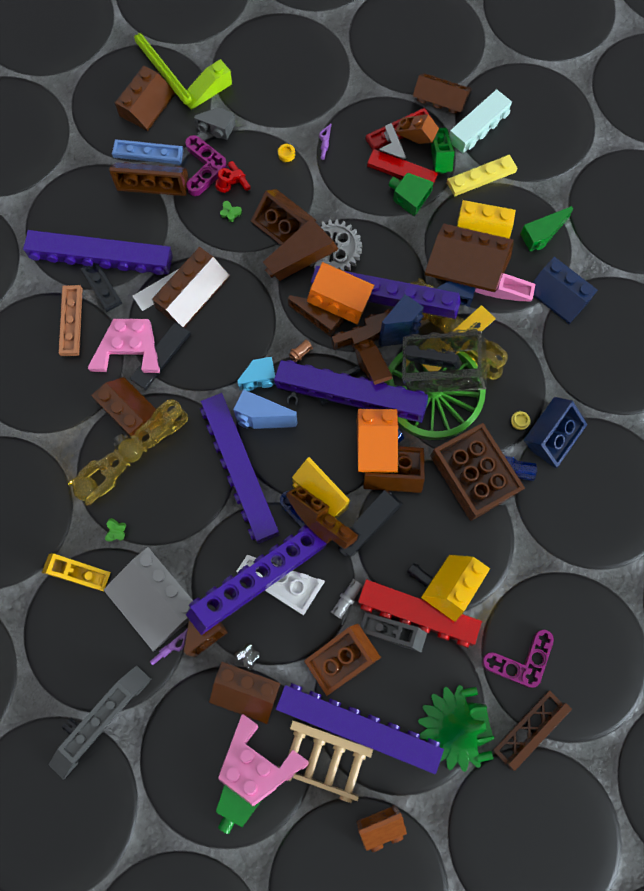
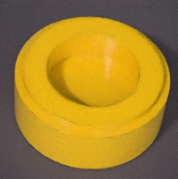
[278,144,295,162]

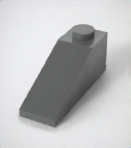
[360,612,427,653]

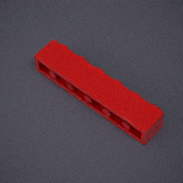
[357,579,482,648]

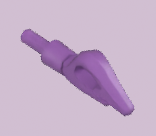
[319,124,332,160]
[150,628,188,665]

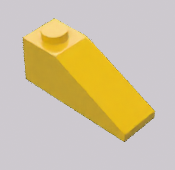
[42,553,111,592]

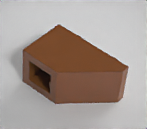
[396,114,439,144]

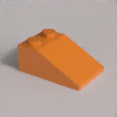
[356,409,398,472]

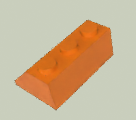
[307,262,374,324]

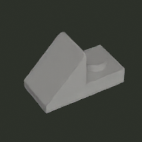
[379,123,406,160]

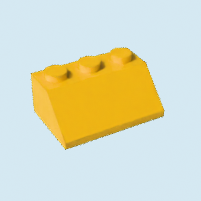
[457,200,516,239]
[292,457,350,519]
[421,555,490,622]

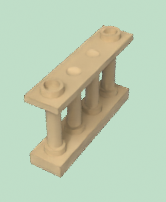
[278,720,373,803]

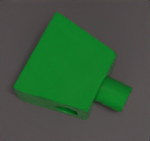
[388,173,434,217]
[216,785,262,834]

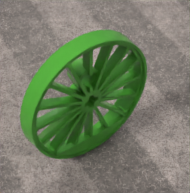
[385,342,485,440]

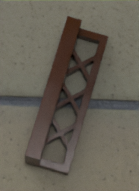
[492,690,572,771]

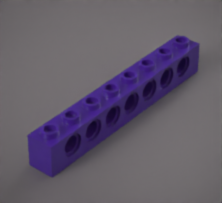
[186,525,327,635]

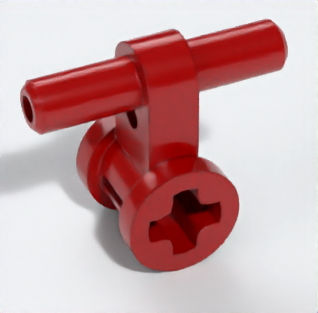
[215,161,251,193]

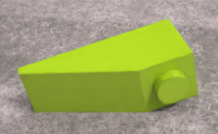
[186,59,232,110]

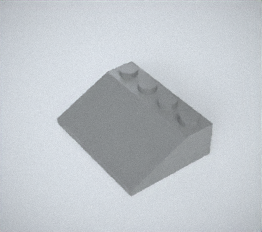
[104,547,193,652]

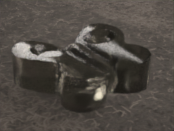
[234,643,260,670]

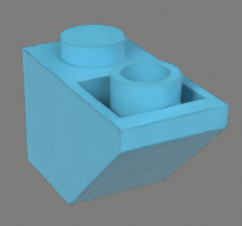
[238,357,275,391]

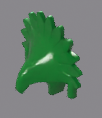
[418,685,495,772]

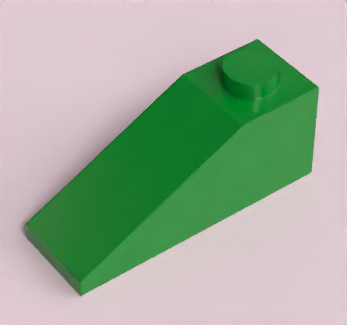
[431,128,454,173]
[520,206,573,251]

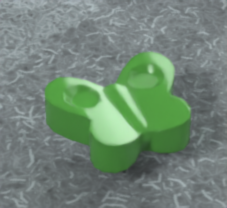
[220,201,242,222]
[105,518,126,542]

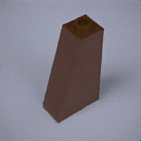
[263,218,338,281]

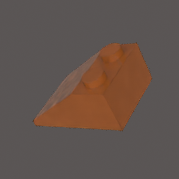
[304,623,381,696]
[356,805,407,852]

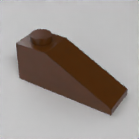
[288,295,345,337]
[354,340,393,385]

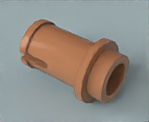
[289,340,313,362]

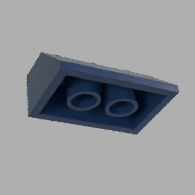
[533,256,598,324]
[378,294,424,347]
[524,397,588,468]

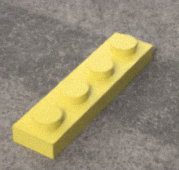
[447,155,517,197]

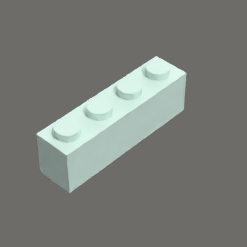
[449,89,512,154]

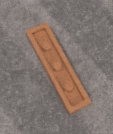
[59,285,83,356]

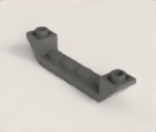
[49,665,152,780]

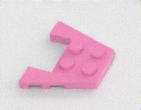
[88,319,160,373]
[218,714,309,806]

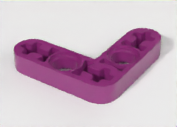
[185,135,227,196]
[482,630,554,688]

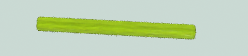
[134,33,192,105]

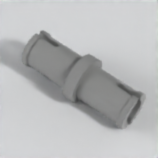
[331,579,363,619]

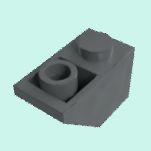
[194,107,236,140]

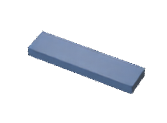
[112,139,184,165]

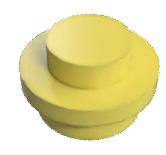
[511,411,530,430]

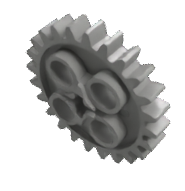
[310,219,362,271]

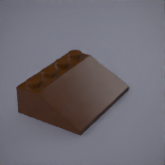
[425,224,514,293]
[430,423,525,521]

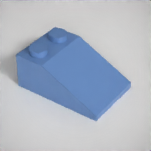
[233,389,297,429]

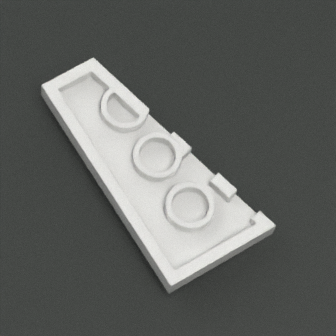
[236,555,325,616]

